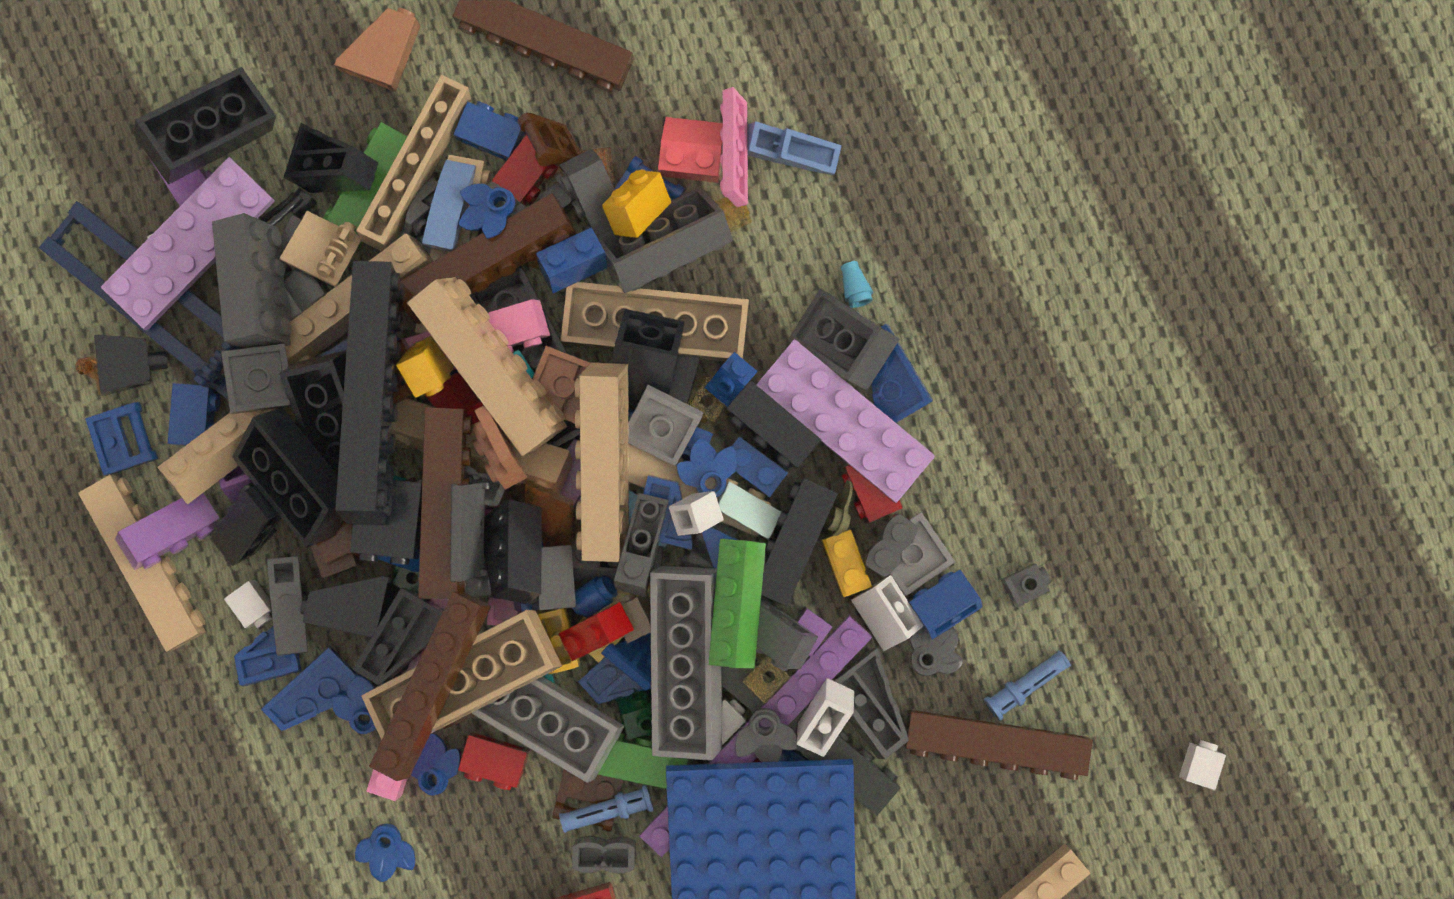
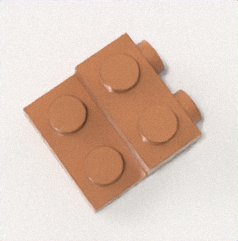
[532,346,591,424]
[472,406,527,489]

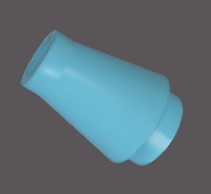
[841,261,873,308]

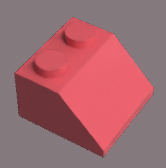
[658,117,723,183]

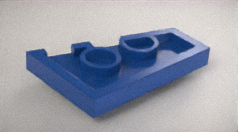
[871,324,933,423]
[261,646,358,731]

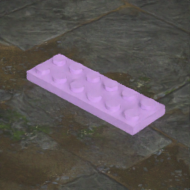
[101,157,275,330]
[756,339,935,503]

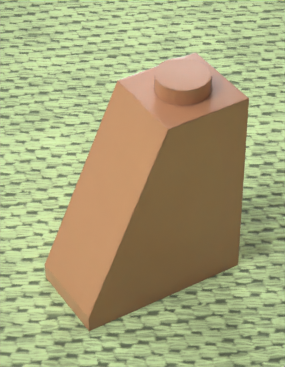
[334,8,420,92]

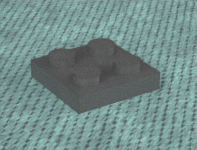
[221,344,292,415]

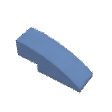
[747,121,842,175]
[422,160,476,252]

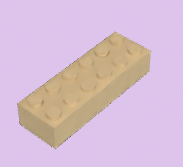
[407,277,567,456]
[561,282,749,361]
[575,363,629,562]
[361,610,562,740]

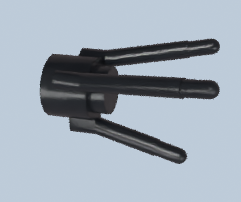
[259,187,317,264]

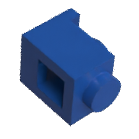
[705,352,758,407]

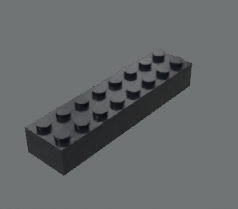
[336,261,405,525]

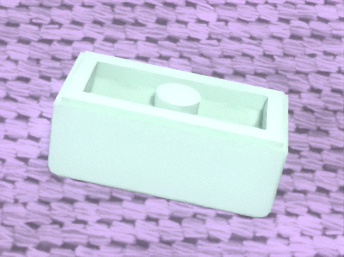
[718,481,781,539]

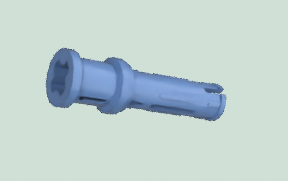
[984,650,1071,721]
[559,785,654,833]

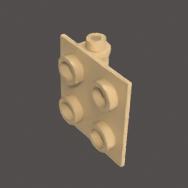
[279,211,361,287]

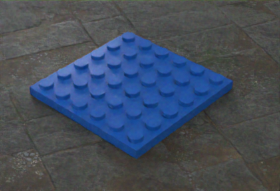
[666,759,856,899]

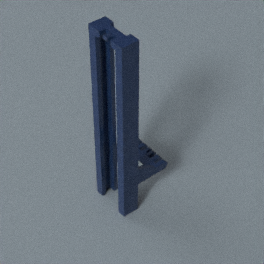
[39,201,245,399]

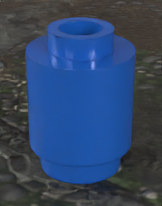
[572,575,618,618]

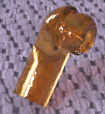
[75,357,100,395]

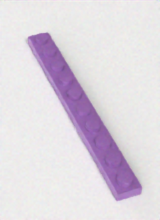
[639,615,872,857]

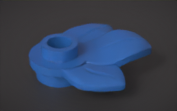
[458,183,516,239]
[677,438,737,498]
[332,675,376,734]
[411,733,461,795]
[355,824,416,882]

